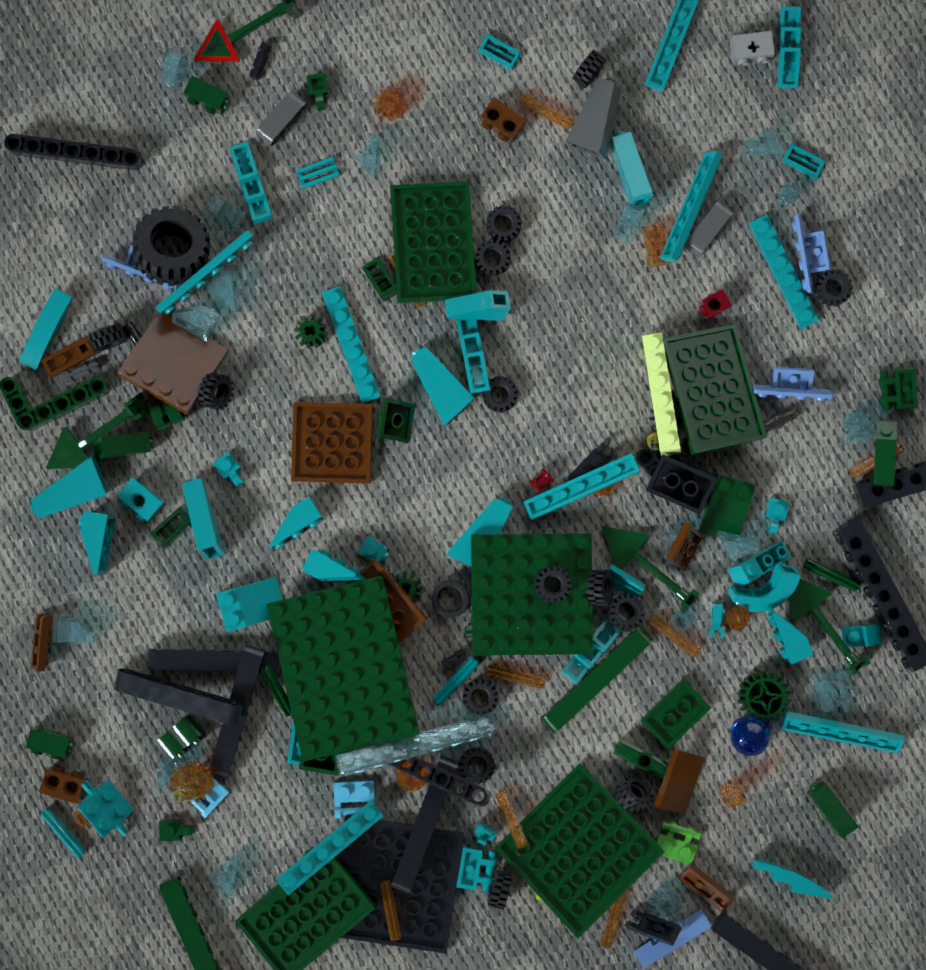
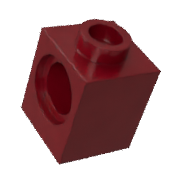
[699,289,732,320]

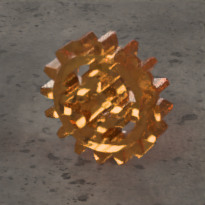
[170,760,214,804]

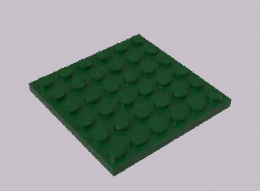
[471,533,593,656]
[495,763,665,939]

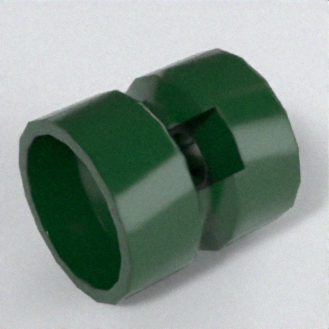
[149,402,185,431]

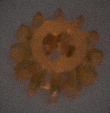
[373,86,407,121]

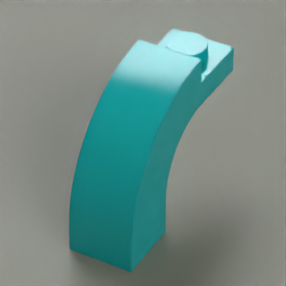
[727,564,801,612]

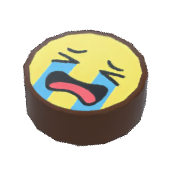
[645,431,660,451]

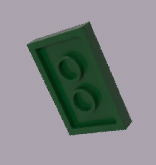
[640,678,711,749]

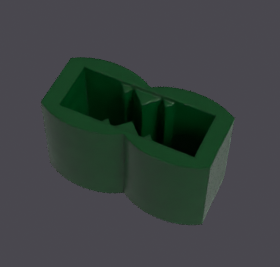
[157,714,205,759]

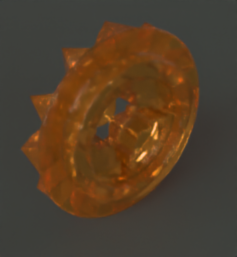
[396,759,428,791]

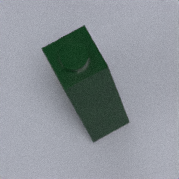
[93,432,153,461]
[807,781,859,839]

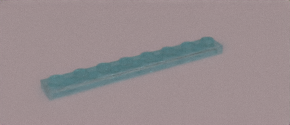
[336,714,496,777]

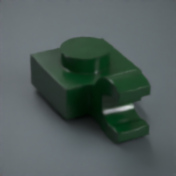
[307,73,329,111]
[159,820,195,841]

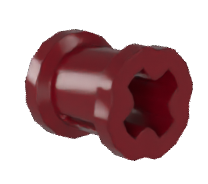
[528,468,555,494]

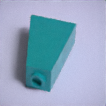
[610,131,653,209]
[411,346,474,426]
[30,455,109,519]
[182,478,226,560]
[446,497,513,566]

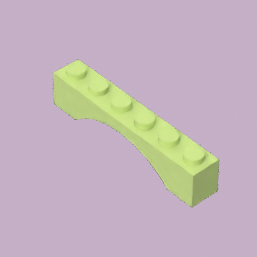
[642,332,681,456]

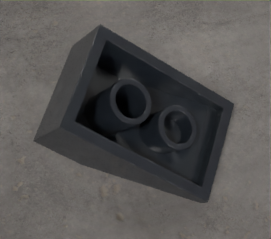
[645,454,717,515]

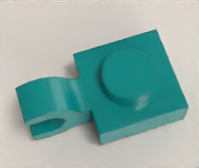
[212,452,244,487]
[765,498,790,534]
[709,603,725,638]
[475,822,496,846]

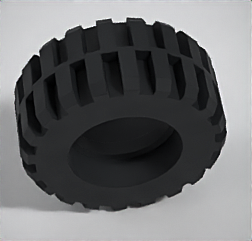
[133,206,210,286]

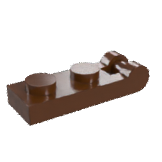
[41,335,100,378]
[31,613,54,671]
[678,863,736,911]

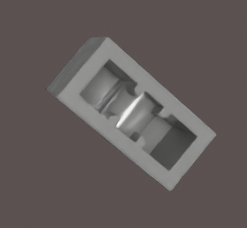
[730,31,775,66]

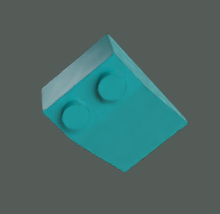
[79,511,116,575]
[216,577,283,632]

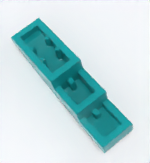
[777,6,801,88]
[229,141,273,225]
[19,288,73,370]
[456,319,490,394]
[560,613,627,684]
[751,858,832,899]

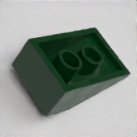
[698,474,756,543]

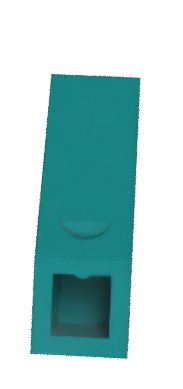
[445,290,511,321]
[269,497,323,549]
[727,540,791,587]
[301,549,366,582]
[766,606,814,664]

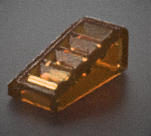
[642,224,670,268]
[719,782,747,807]

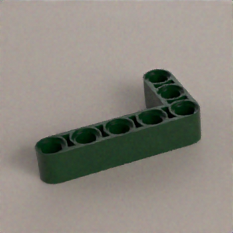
[0,377,110,431]

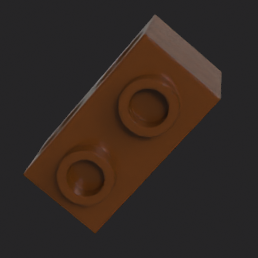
[480,97,526,143]
[39,765,88,804]

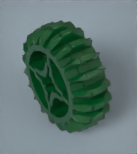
[737,670,791,724]

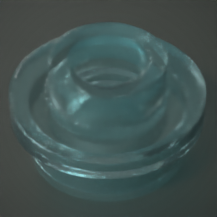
[670,612,690,632]

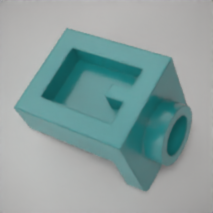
[358,536,389,563]

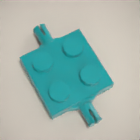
[77,780,134,838]

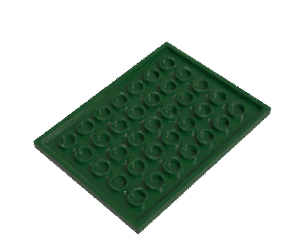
[267,576,421,762]

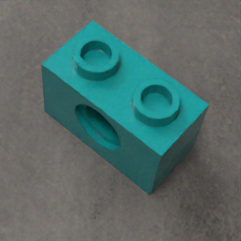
[117,477,166,522]

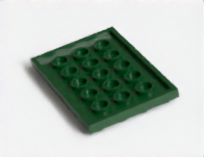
[390,181,476,304]
[663,324,767,455]
[234,856,376,970]

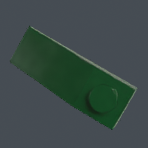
[873,421,897,486]

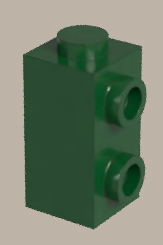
[183,76,231,115]
[25,726,75,760]

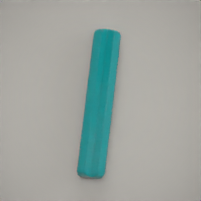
[433,657,479,705]
[41,808,86,858]

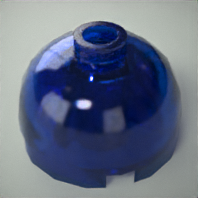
[730,716,771,757]

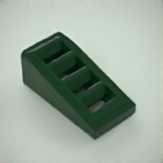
[361,257,397,302]
[150,507,191,550]

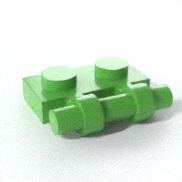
[656,820,701,864]

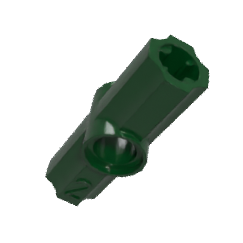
[613,738,669,780]

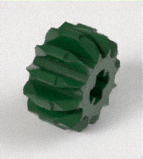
[294,315,328,349]
[396,571,423,603]

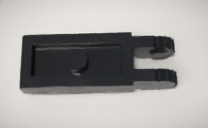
[568,437,619,480]
[625,910,682,946]

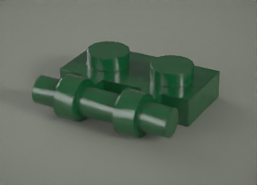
[878,368,918,411]

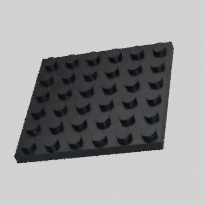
[339,815,464,954]

